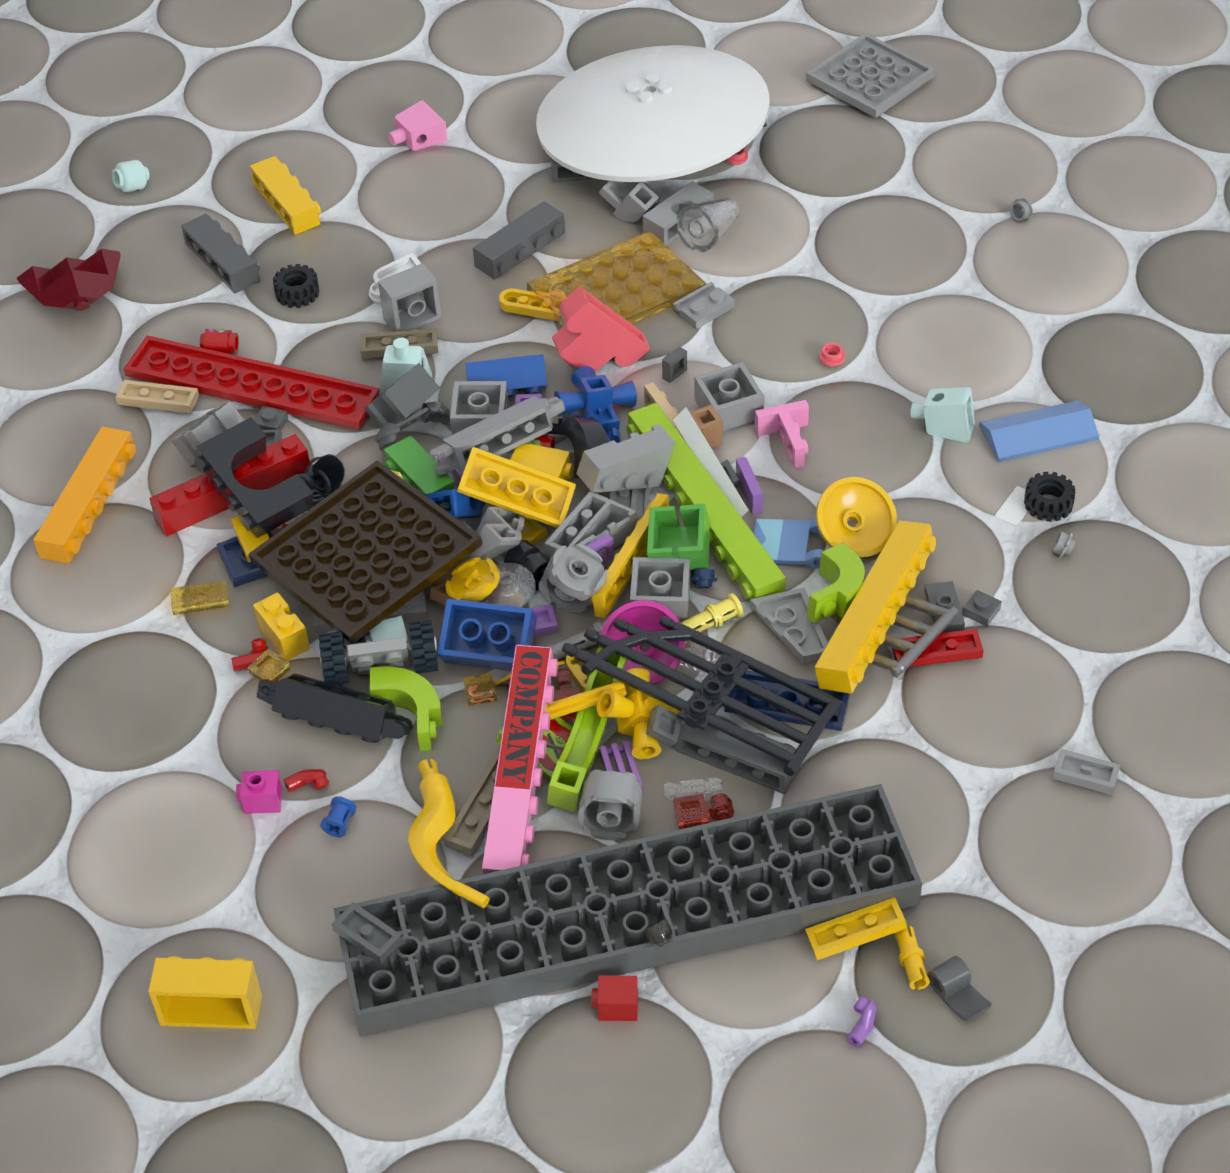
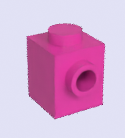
[236,770,283,814]

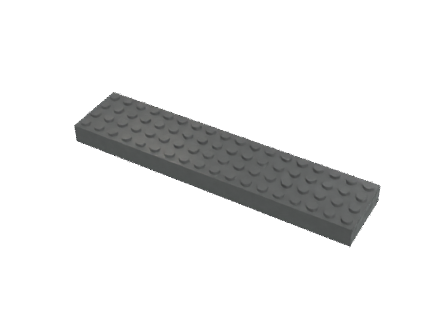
[333,784,922,1036]

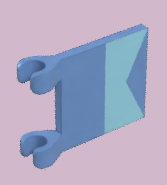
[754,518,824,569]

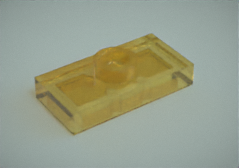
[170,580,230,615]

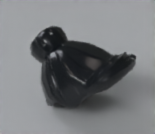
[299,454,345,506]

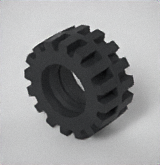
[273,264,319,308]
[1024,471,1076,522]

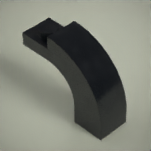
[547,413,609,478]

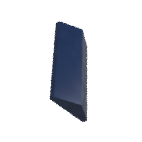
[724,670,850,731]

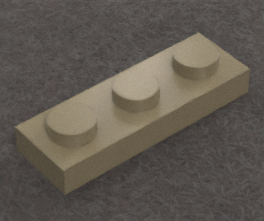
[361,328,438,359]

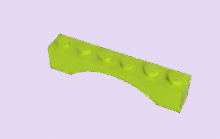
[547,646,627,813]

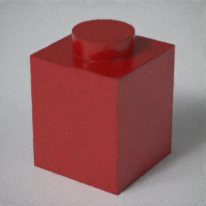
[591,975,638,1021]

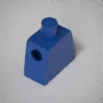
[424,489,485,518]

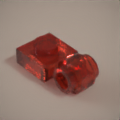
[673,793,734,830]

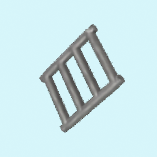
[870,595,959,678]

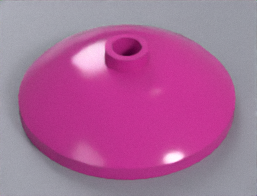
[600,600,685,685]

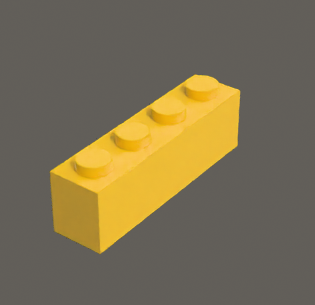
[250,156,321,235]

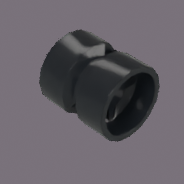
[503,540,550,591]

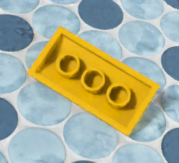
[457,447,576,528]

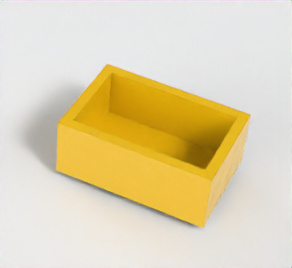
[148,956,262,1029]

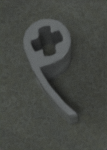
[927,956,992,1021]

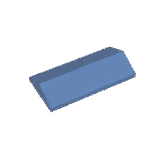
[979,400,1099,462]

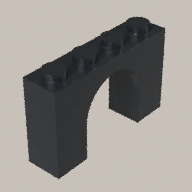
[194,417,313,538]

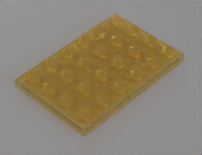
[527,231,707,326]

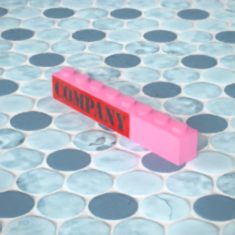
[482,645,558,874]

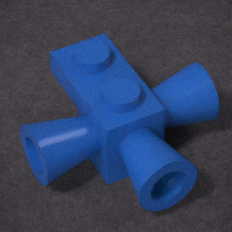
[554,366,637,432]

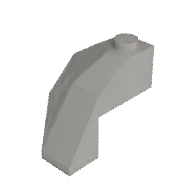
[456,502,525,565]

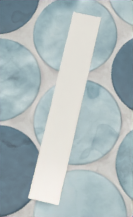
[673,407,749,517]

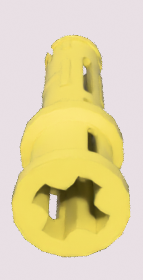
[681,593,743,632]

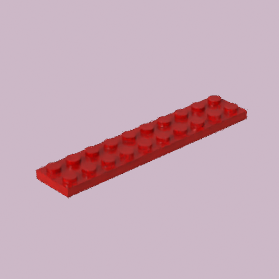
[123,335,380,430]

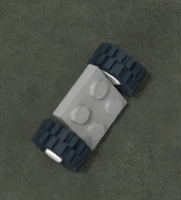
[319,619,438,685]

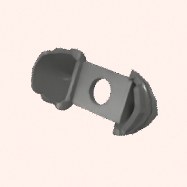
[375,401,450,456]

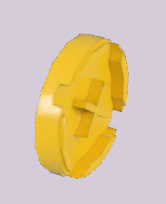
[445,557,500,602]

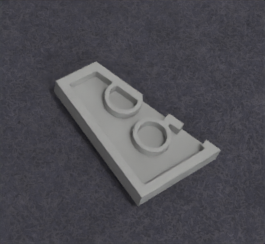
[750,588,828,664]

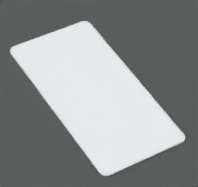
[995,486,1028,526]

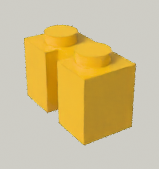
[253,592,310,662]

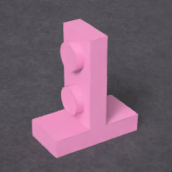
[755,400,809,469]

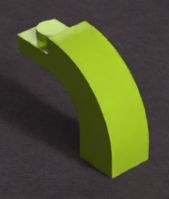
[807,542,865,623]
[370,666,443,751]

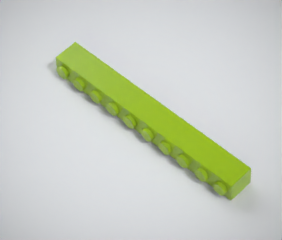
[626,403,786,600]

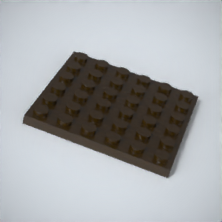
[248,460,483,644]

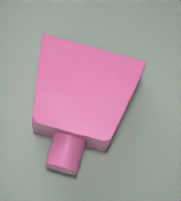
[388,100,448,151]

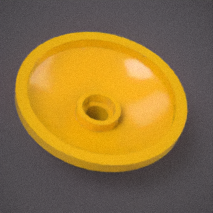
[816,477,897,559]

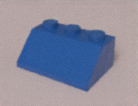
[465,354,547,395]

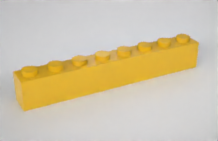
[815,520,936,694]

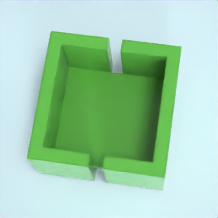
[647,504,710,570]

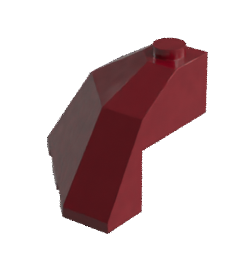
[17,249,121,311]

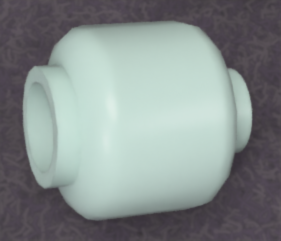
[112,160,150,193]

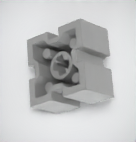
[171,401,244,466]

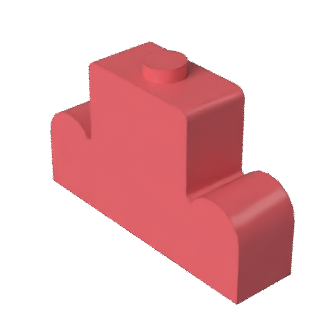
[552,286,651,372]

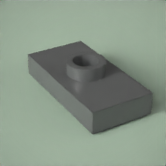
[924,581,965,633]

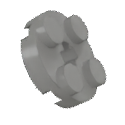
[548,544,607,601]

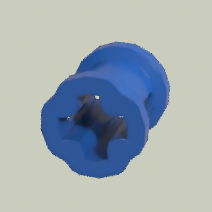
[320,796,357,837]

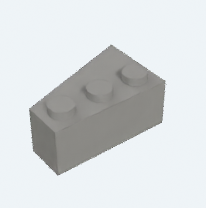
[576,424,676,493]
[545,491,637,558]

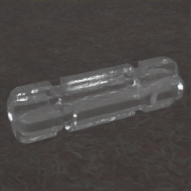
[663,777,723,801]

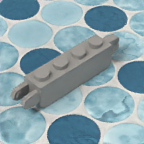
[430,396,565,475]

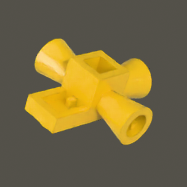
[597,668,683,759]

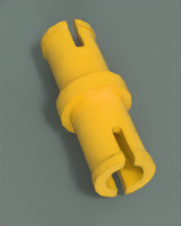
[894,926,930,990]

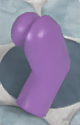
[846,996,877,1047]

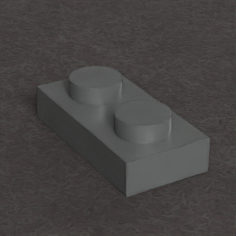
[332,902,403,964]

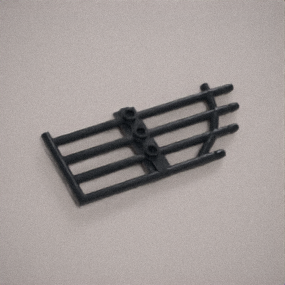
[562,616,842,776]

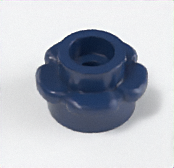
[690,569,718,588]

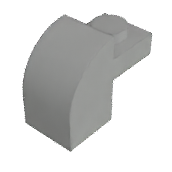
[599,181,659,222]

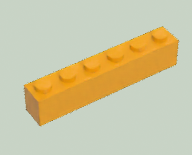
[33,426,136,564]

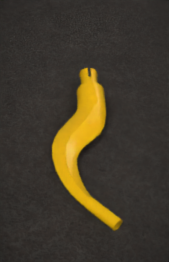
[408,759,489,908]

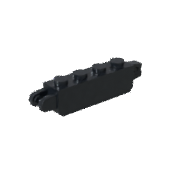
[257,673,414,743]

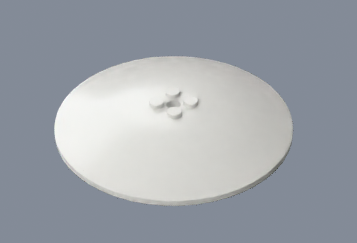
[536,45,770,182]

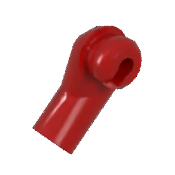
[231,638,269,672]
[283,769,329,792]

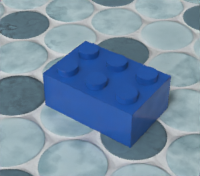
[437,598,537,671]

